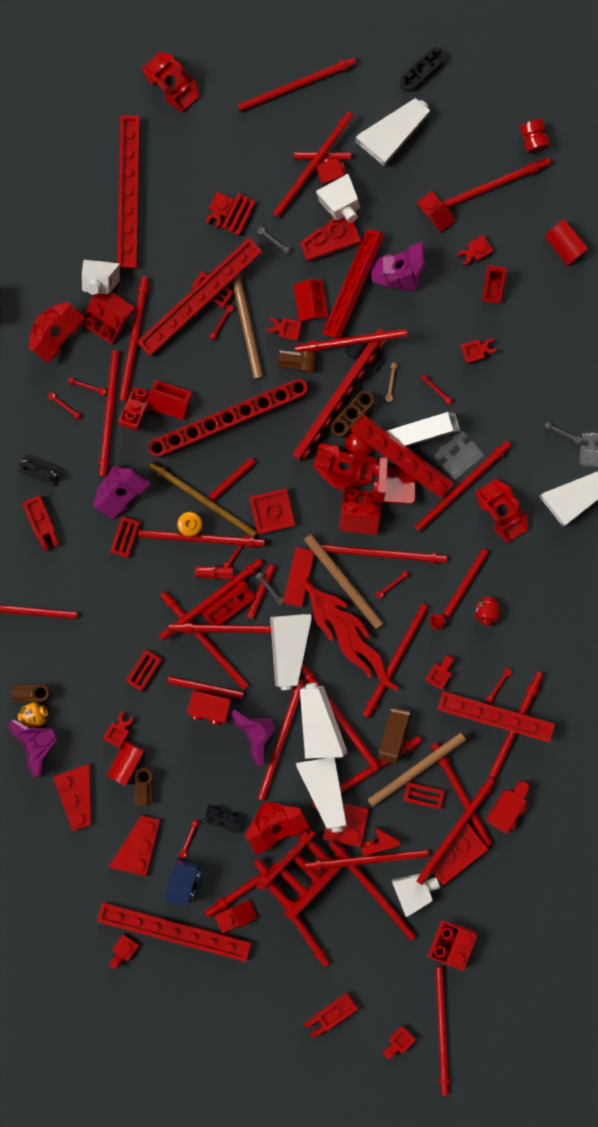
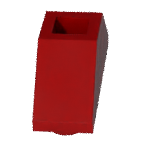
[118,387,150,432]

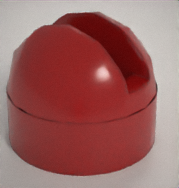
[430,614,447,630]

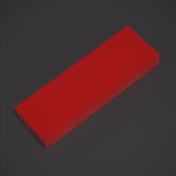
[283,547,314,607]

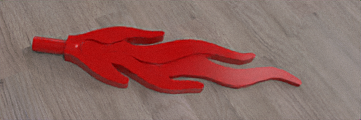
[301,578,398,690]

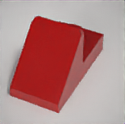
[417,191,455,233]
[482,265,507,304]
[361,827,400,856]
[214,899,257,933]

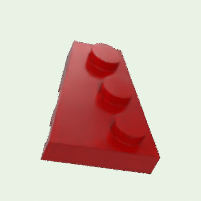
[300,217,361,262]
[53,764,91,831]
[109,815,160,877]
[432,823,488,885]

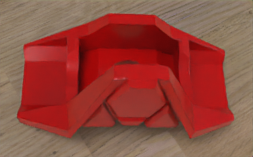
[142,52,199,113]
[28,301,85,364]
[313,443,377,490]
[475,479,528,543]
[245,802,310,855]

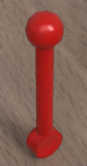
[209,305,233,340]
[421,375,453,404]
[68,377,106,396]
[48,393,81,419]
[223,535,249,568]
[376,571,409,599]
[486,668,512,703]
[179,820,199,858]

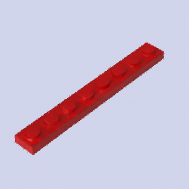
[117,115,140,269]
[137,238,262,356]
[292,328,386,461]
[97,902,251,962]

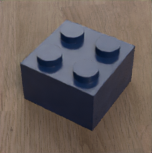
[164,858,202,907]

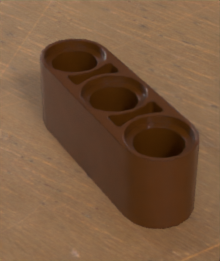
[331,391,374,438]
[378,706,412,764]

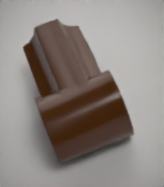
[278,350,317,373]
[12,684,52,702]
[135,766,153,806]

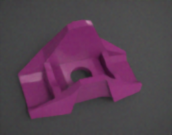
[371,242,426,291]
[93,465,150,519]
[229,710,275,766]
[7,719,57,778]

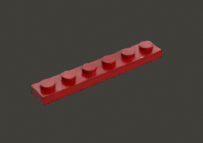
[322,229,385,339]
[351,414,453,498]
[438,691,555,743]

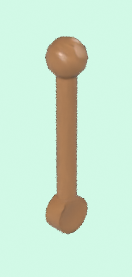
[385,362,398,402]

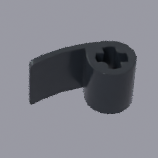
[344,343,384,372]

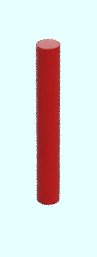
[294,152,351,160]
[208,458,256,501]
[246,564,276,619]

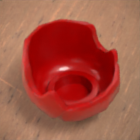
[345,431,374,455]

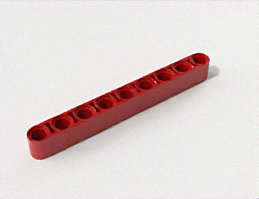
[148,379,307,458]

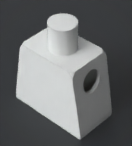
[316,174,360,223]
[82,260,120,295]
[392,873,440,917]

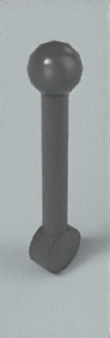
[258,227,291,254]
[545,422,582,444]
[256,573,283,605]

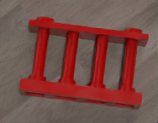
[256,831,342,921]

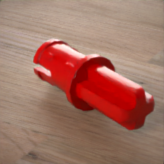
[195,565,234,580]

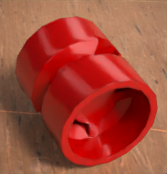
[519,119,550,154]

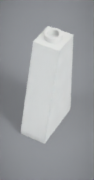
[355,98,430,166]
[387,412,460,447]
[539,471,598,526]
[270,614,311,690]
[300,683,347,758]
[296,757,347,833]

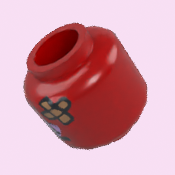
[475,597,501,626]

